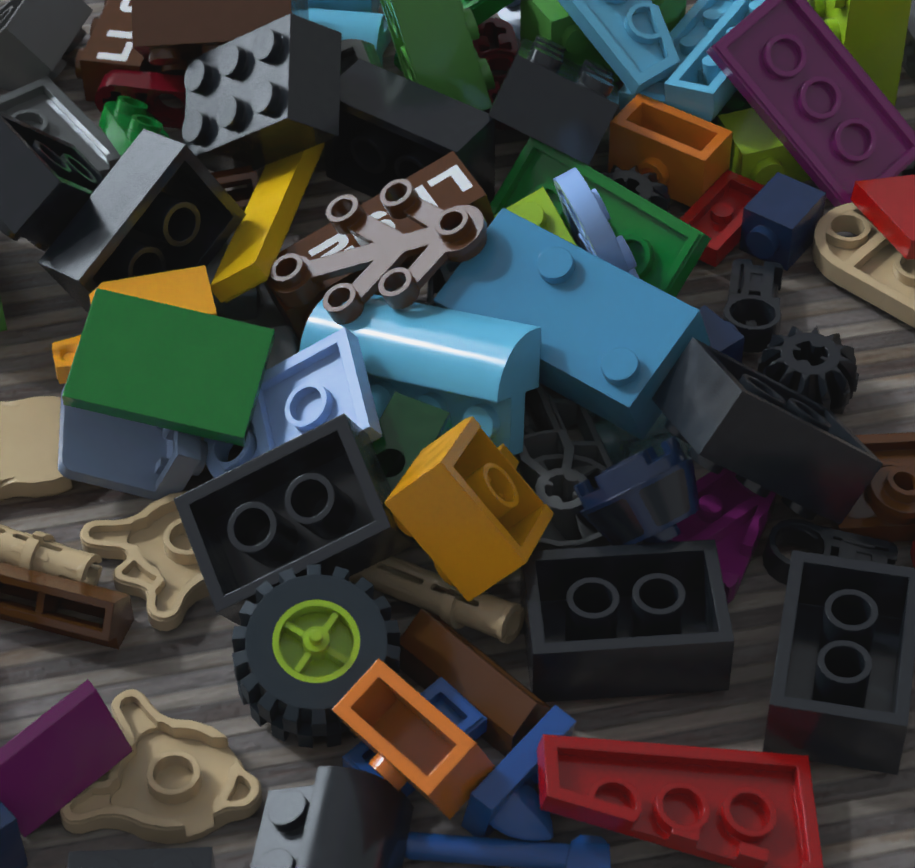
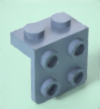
[58,386,208,500]

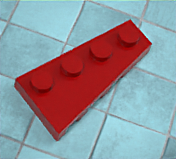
[537,734,824,868]

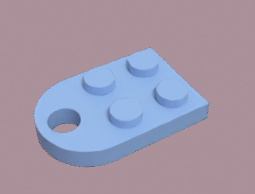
[553,167,640,279]
[204,327,383,478]

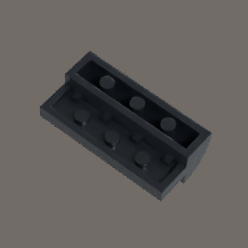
[250,766,414,868]

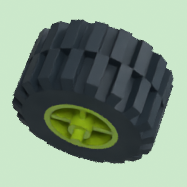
[232,564,401,748]

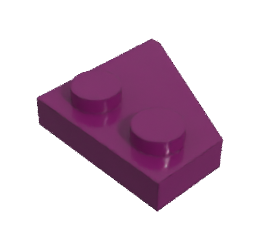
[667,468,776,604]

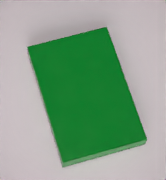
[62,288,275,447]

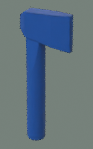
[405,832,611,868]

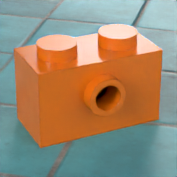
[608,93,733,207]
[332,658,495,820]

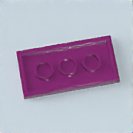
[706,0,915,207]

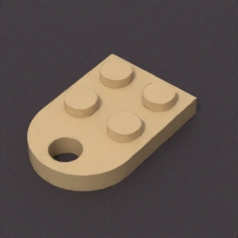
[812,202,915,328]

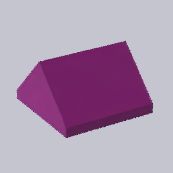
[0,679,133,838]

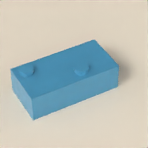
[433,208,711,440]

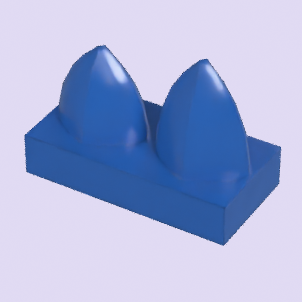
[461,705,576,841]

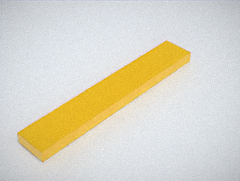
[210,143,324,303]

